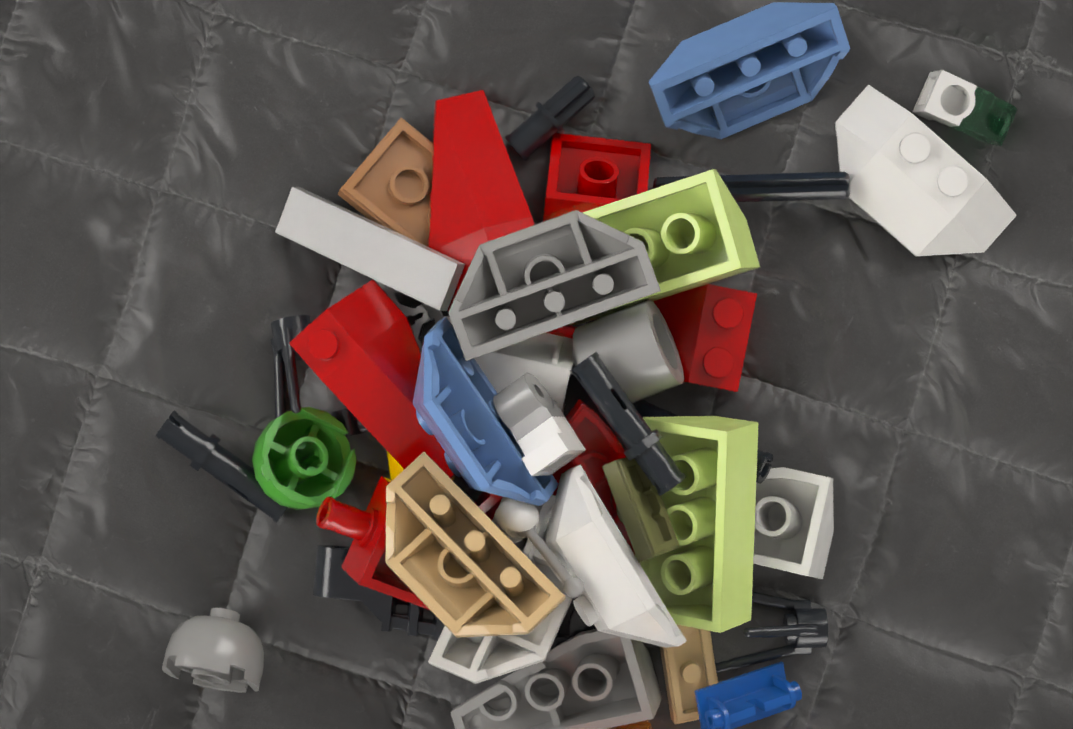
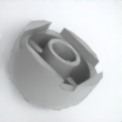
[162,608,264,693]

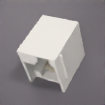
[474,333,574,413]

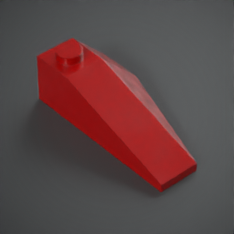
[428,90,534,299]
[289,279,455,479]

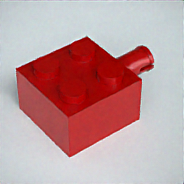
[316,476,430,610]

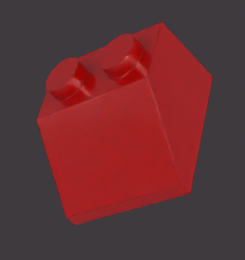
[543,133,651,222]
[653,284,757,392]

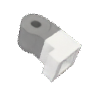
[493,373,586,476]

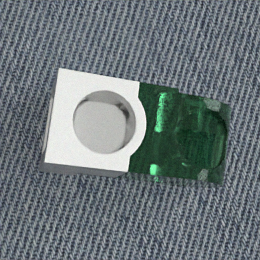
[912,70,1018,146]

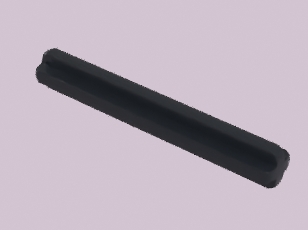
[653,172,850,202]

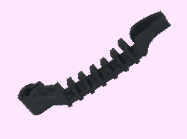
[313,545,596,650]

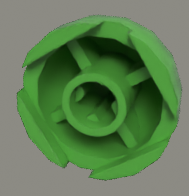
[252,407,357,510]

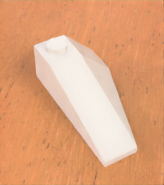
[753,467,834,579]

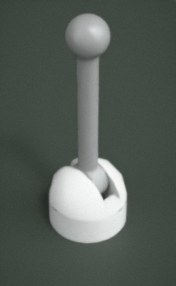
[494,498,584,598]

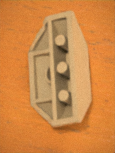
[385,452,566,638]

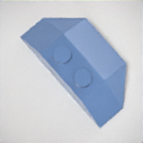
[648,2,850,139]
[413,317,559,506]

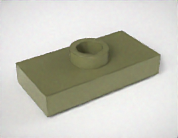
[602,457,680,563]

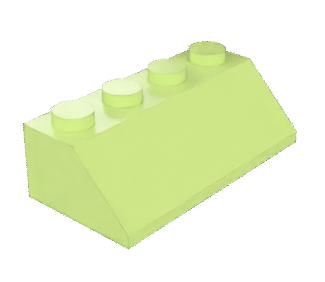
[565,169,760,326]
[635,416,758,633]

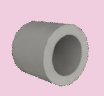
[572,299,684,403]

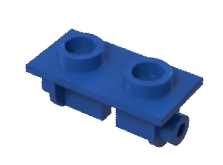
[694,662,802,729]

